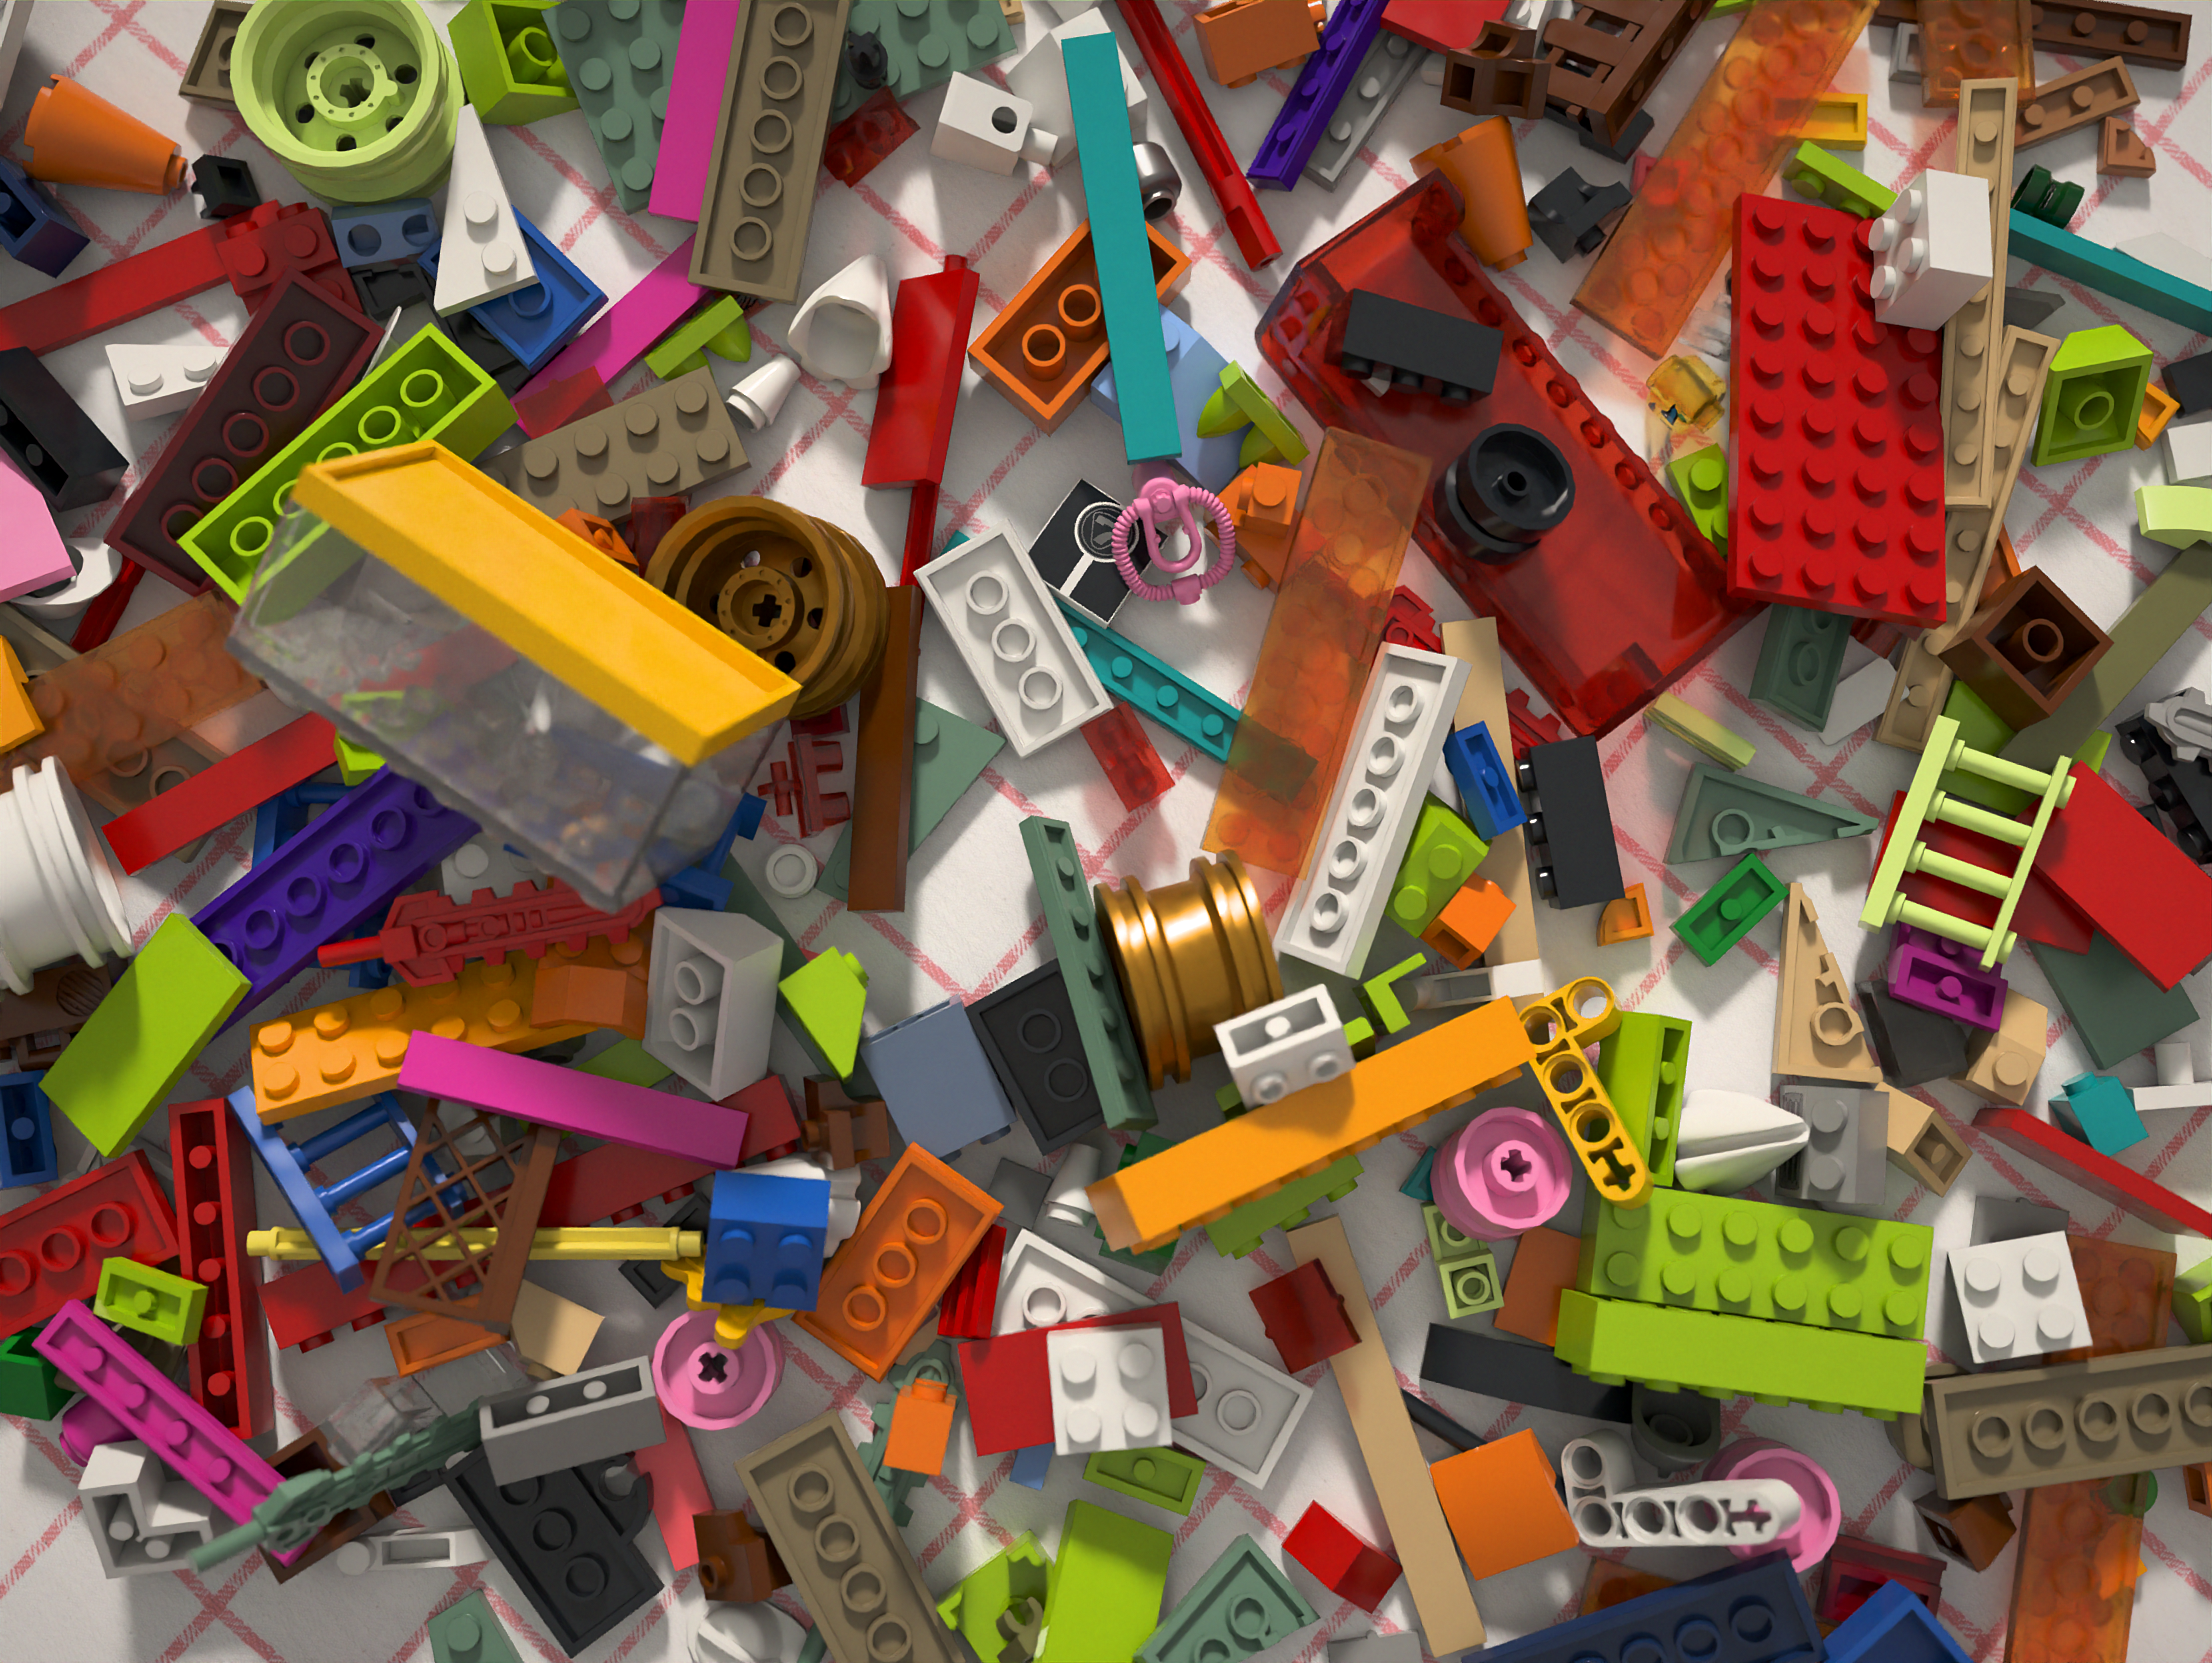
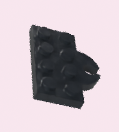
[440,1444,665,1659]

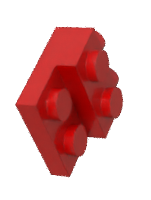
[215,202,368,316]

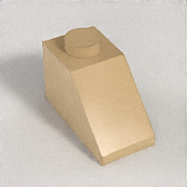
[1948,987,2048,1106]
[1874,1081,1973,1198]
[509,1279,604,1383]

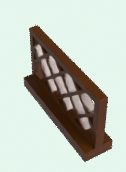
[368,1097,564,1335]

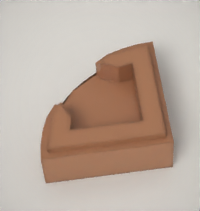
[2096,116,2156,179]

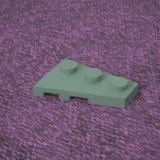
[1132,1533,1321,1663]

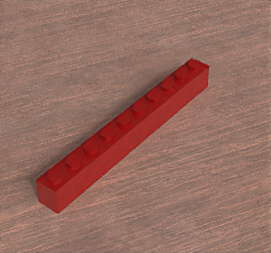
[256,1074,802,1354]

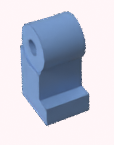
[331,198,440,268]

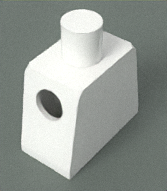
[929,71,1058,176]

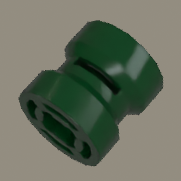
[2010,164,2085,229]

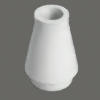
[725,353,802,433]
[1043,1143,1102,1229]

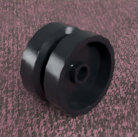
[1432,423,1576,565]

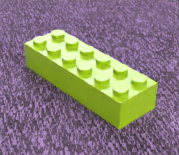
[176,322,520,638]
[1575,1179,1934,1340]
[1554,1289,1928,1421]

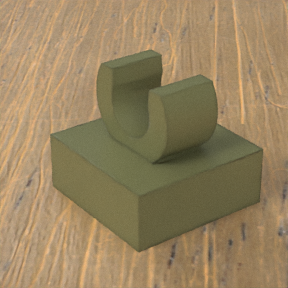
[996,1597,1044,1663]

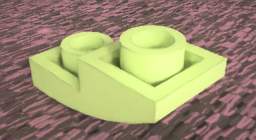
[2134,485,2212,550]
[1420,1201,1505,1319]

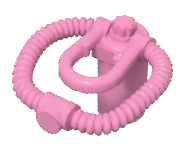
[1111,460,1236,605]

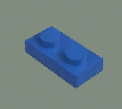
[1442,721,1528,842]

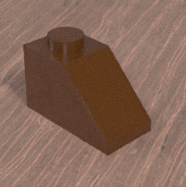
[1913,1489,2017,1574]

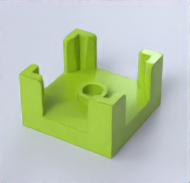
[936,1529,1055,1663]

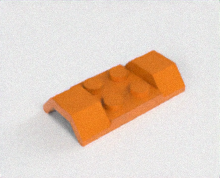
[529,806,657,1041]

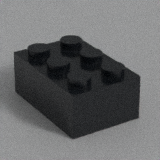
[964,957,1106,1157]

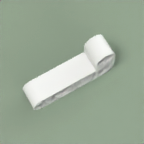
[1561,1428,1801,1547]

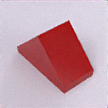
[1281,1499,1403,1614]

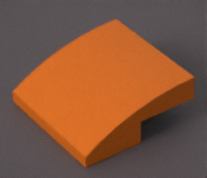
[1429,1428,1580,1581]

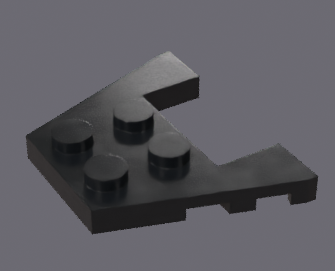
[352,263,568,400]

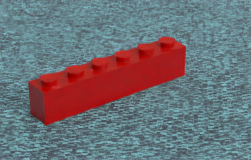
[168,1098,274,1440]

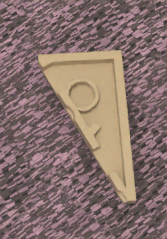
[1771,882,1883,1084]

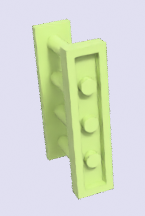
[1858,715,2076,973]

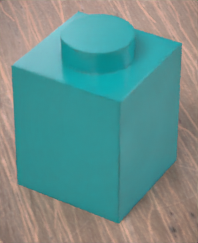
[2048,1071,2149,1157]

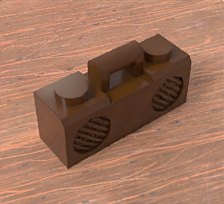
[0,957,129,1072]

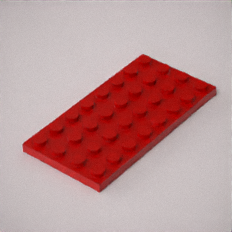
[1727,192,1947,630]

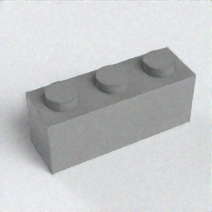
[478,1355,667,1486]

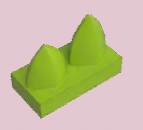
[643,292,752,382]
[1196,360,1310,469]

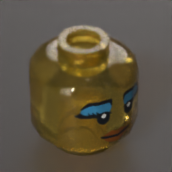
[1645,354,1727,435]

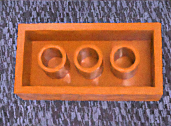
[967,217,1192,437]

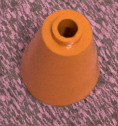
[22,73,188,196]
[1409,115,1534,273]

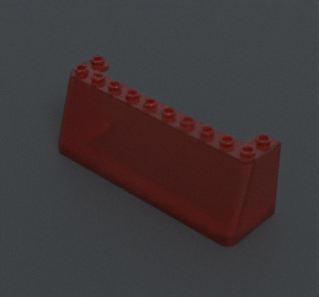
[1254,167,1772,743]

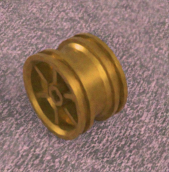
[644,495,890,721]
[1093,848,1285,1092]

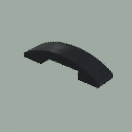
[1419,1322,1632,1425]

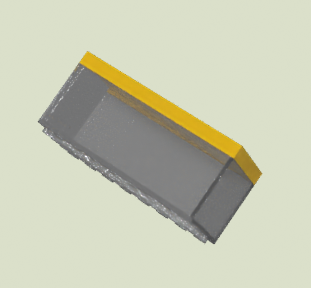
[223,439,803,914]

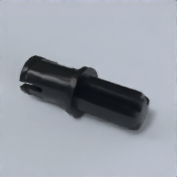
[844,30,888,90]

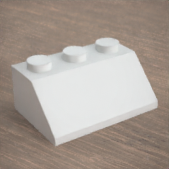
[641,906,784,1102]

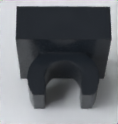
[190,154,262,221]

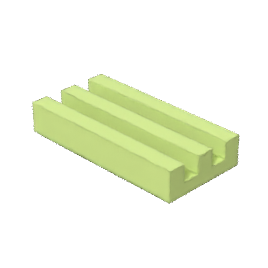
[1642,691,1757,772]

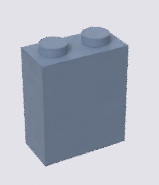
[859,993,1018,1165]

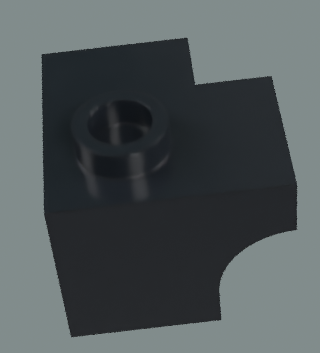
[1527,166,1633,264]

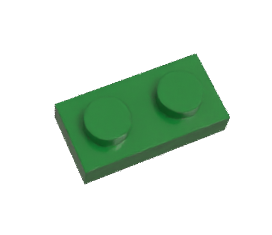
[1669,853,1790,967]

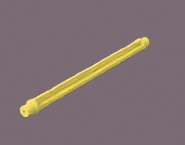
[247,1227,704,1261]

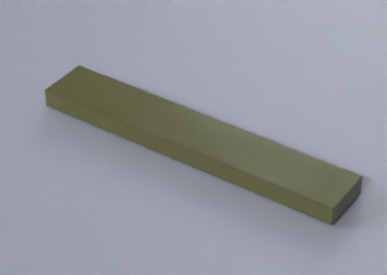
[1993,539,2212,798]

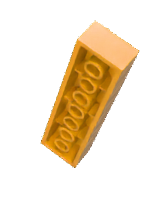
[1084,995,1537,1255]

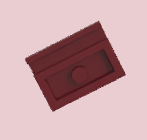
[1815,1533,1947,1622]

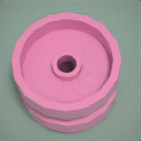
[1430,1106,1573,1243]
[652,1309,786,1431]
[1701,1437,1841,1573]

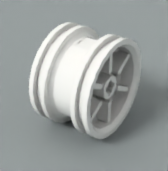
[0,755,135,1002]

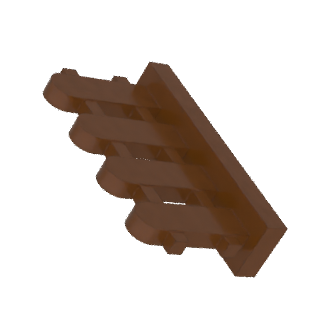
[1541,0,1717,148]

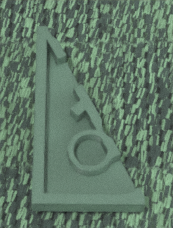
[1662,762,1880,865]

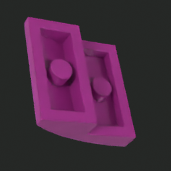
[1888,920,2008,1034]

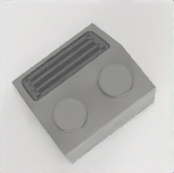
[1775,1085,1889,1205]

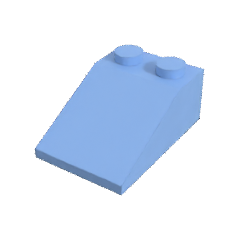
[1091,302,1255,497]

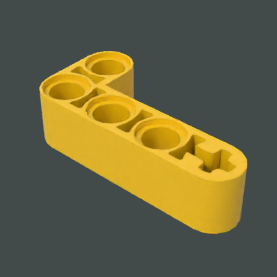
[1518,976,1654,1210]

